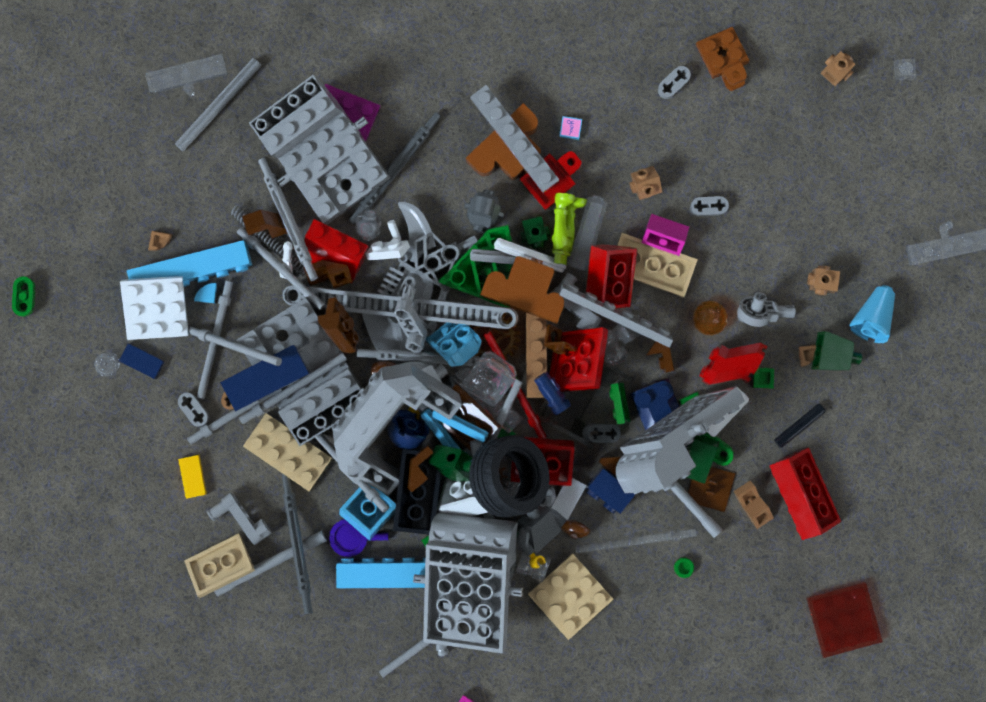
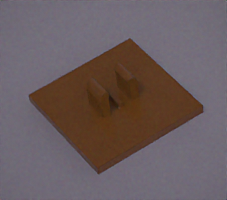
[688,467,735,512]

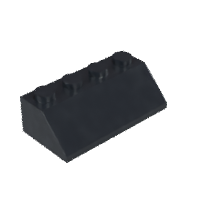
[393,449,441,535]

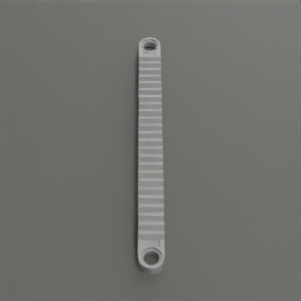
[283,285,518,329]

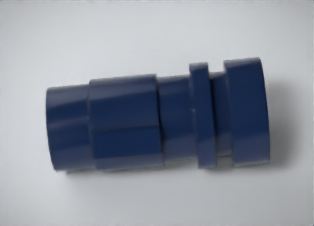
[534,372,571,415]

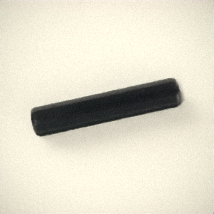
[774,404,826,448]

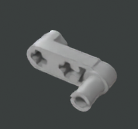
[552,272,602,330]
[394,286,428,353]
[207,492,272,545]

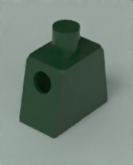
[811,331,862,371]
[428,445,472,481]

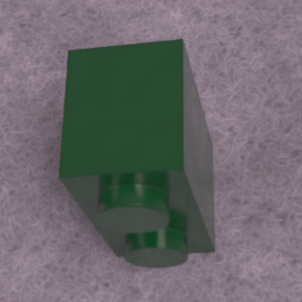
[687,434,720,484]

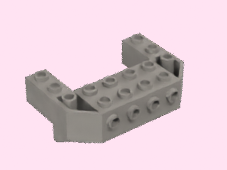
[332,363,462,496]

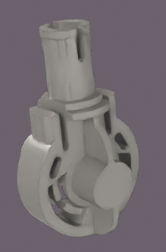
[737,292,796,327]

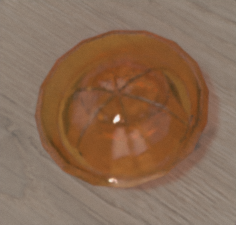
[693,301,728,336]

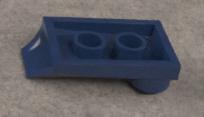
[630,378,688,448]

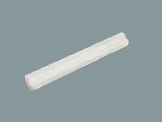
[494,238,566,273]

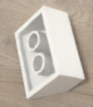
[437,477,487,516]

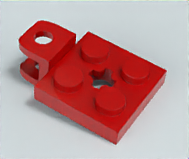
[519,151,582,210]

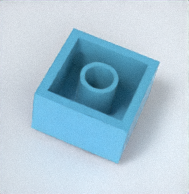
[339,484,396,541]

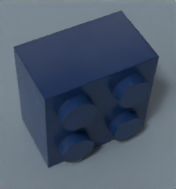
[586,468,636,514]

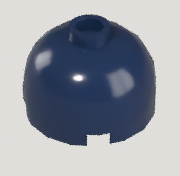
[387,410,429,450]

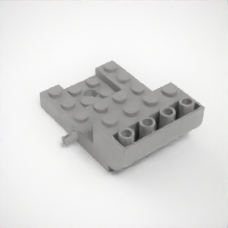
[249,75,390,225]
[236,297,362,446]
[616,387,745,494]
[413,512,523,653]

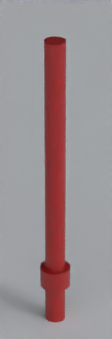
[484,331,547,438]

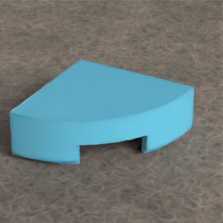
[194,283,217,304]

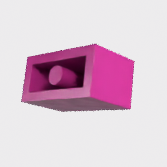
[641,214,689,256]

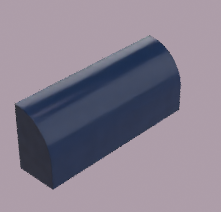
[220,345,310,412]

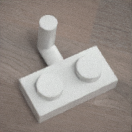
[365,220,410,260]

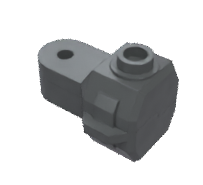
[464,189,504,233]

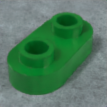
[12,276,35,317]
[702,432,734,466]

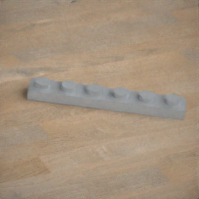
[470,85,559,193]
[559,283,673,348]

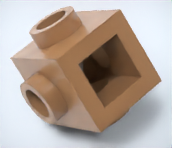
[820,51,855,86]
[629,166,662,200]
[807,266,840,295]

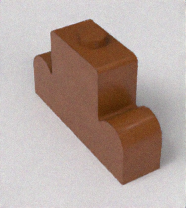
[466,103,541,181]
[480,256,564,324]

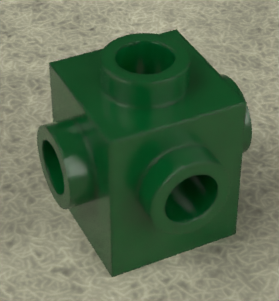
[520,216,550,249]

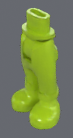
[552,193,587,265]

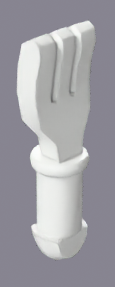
[280,241,293,279]

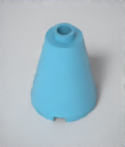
[849,285,895,343]

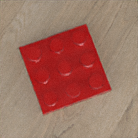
[550,327,608,392]

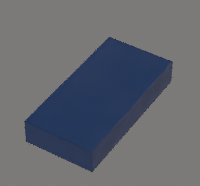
[119,343,165,379]

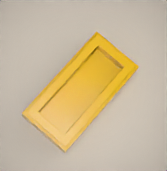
[178,455,207,499]

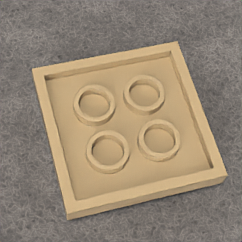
[528,553,613,640]

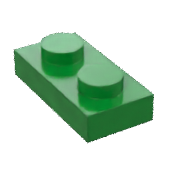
[609,383,631,424]

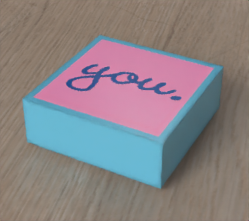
[559,116,582,140]

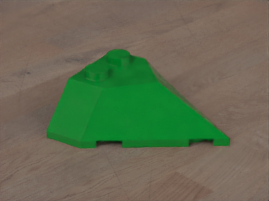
[438,225,513,308]

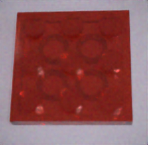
[806,582,883,658]

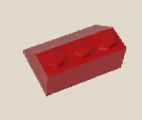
[304,219,369,284]
[586,244,637,309]
[510,437,575,486]

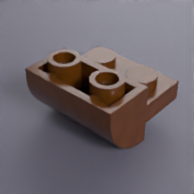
[318,297,359,353]

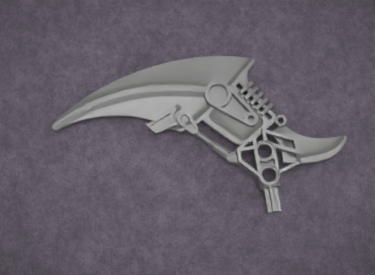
[362,202,477,411]

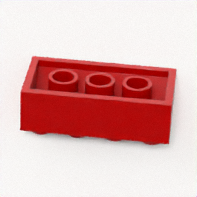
[769,447,842,540]

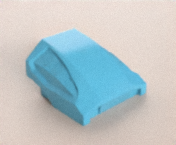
[426,322,482,367]

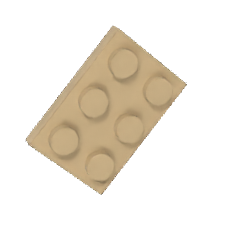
[184,533,255,598]

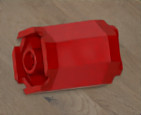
[699,343,768,385]

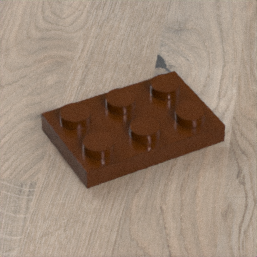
[432,384,501,451]

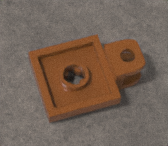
[696,27,750,91]

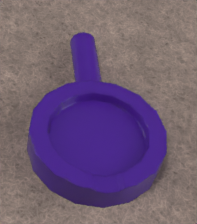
[329,519,389,557]

